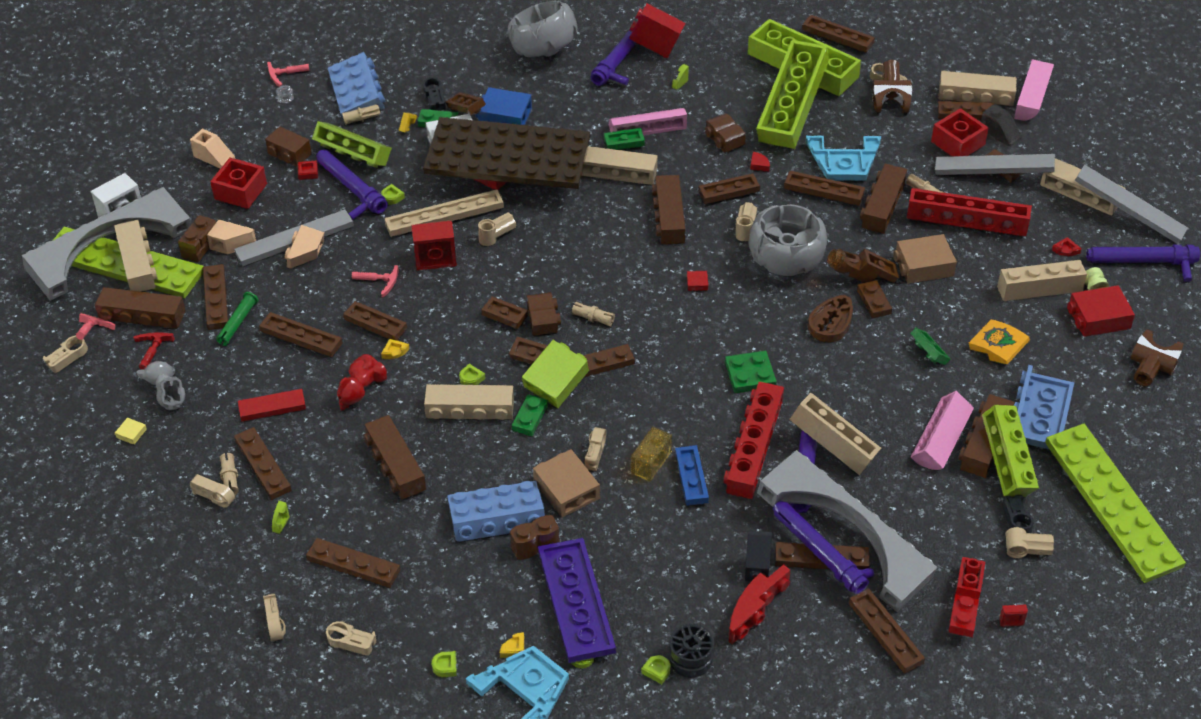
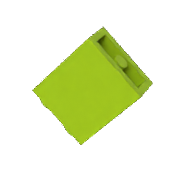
[522,340,589,408]

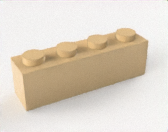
[938,71,1016,106]
[582,146,657,185]
[1040,158,1125,216]
[114,220,158,292]
[997,260,1087,301]
[424,385,514,420]
[790,393,881,475]

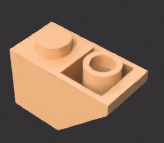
[190,129,235,169]
[207,219,256,254]
[284,225,324,268]

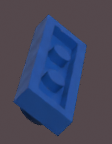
[675,445,709,506]

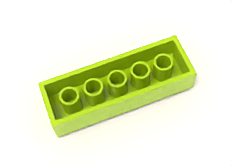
[748,19,861,96]
[756,40,829,149]

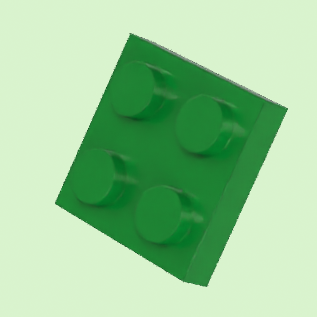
[725,351,777,393]

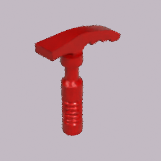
[134,333,175,370]

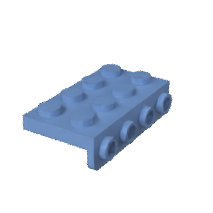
[328,52,386,117]
[1014,365,1074,449]
[447,481,545,542]

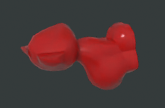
[337,354,387,411]

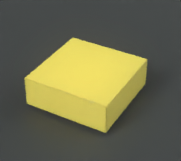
[115,418,147,445]

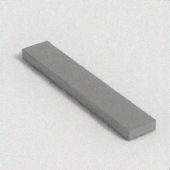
[935,154,1055,175]
[1074,165,1188,244]
[234,210,353,266]

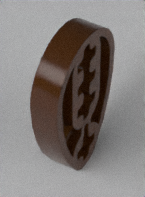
[808,295,853,343]

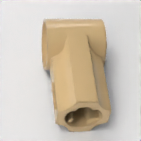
[736,202,757,241]
[478,212,516,246]
[1006,527,1054,558]

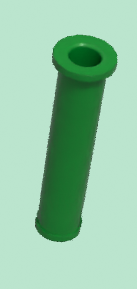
[216,292,259,346]

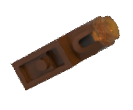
[827,249,899,283]

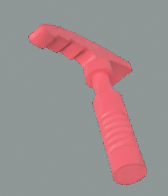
[267,62,309,88]
[352,265,399,297]
[76,313,115,340]

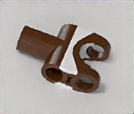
[872,60,912,113]
[1130,329,1184,386]

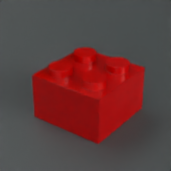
[931,108,989,157]
[210,157,267,209]
[411,220,457,270]

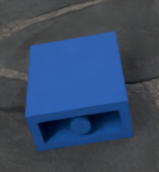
[475,87,532,125]

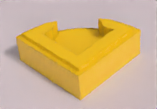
[399,112,417,132]
[381,339,409,359]
[500,632,524,658]

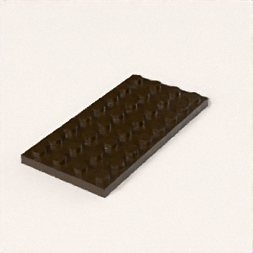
[423,117,591,189]

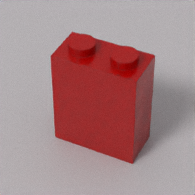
[629,3,685,58]
[1067,285,1135,337]

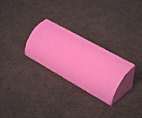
[1014,60,1054,120]
[609,108,687,135]
[911,391,974,470]

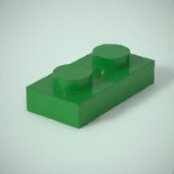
[417,109,458,128]
[604,128,645,150]
[910,327,951,365]
[512,394,548,436]

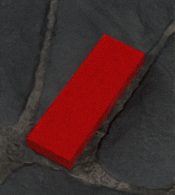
[238,389,306,422]

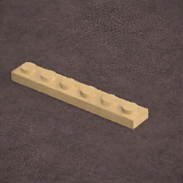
[384,190,504,237]

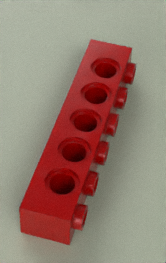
[907,188,1032,236]
[723,382,784,499]

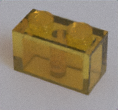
[631,426,672,482]

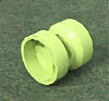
[1085,267,1109,290]

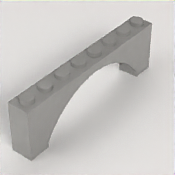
[22,187,190,300]
[757,450,937,612]

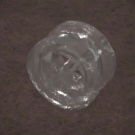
[276,85,294,103]

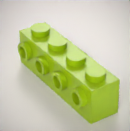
[312,121,392,168]
[982,405,1039,497]

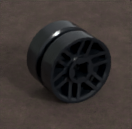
[669,624,714,678]

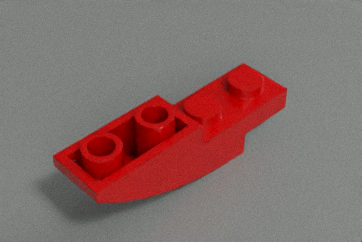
[949,557,986,638]
[729,564,790,644]

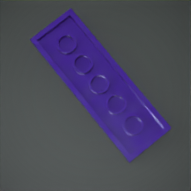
[538,538,616,663]

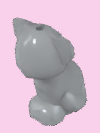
[137,361,186,410]

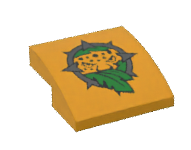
[969,319,1030,364]

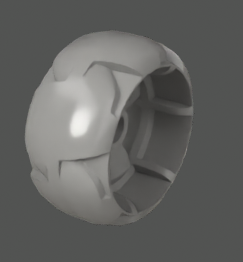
[508,1,578,57]
[749,204,827,276]

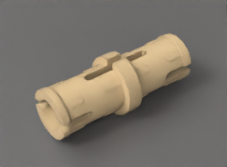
[572,302,615,326]
[220,453,239,495]

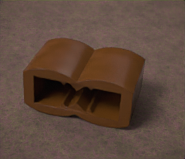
[705,113,745,152]
[527,292,561,336]
[510,515,560,560]

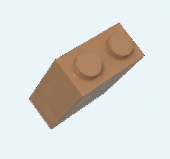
[893,234,957,284]
[533,449,600,518]

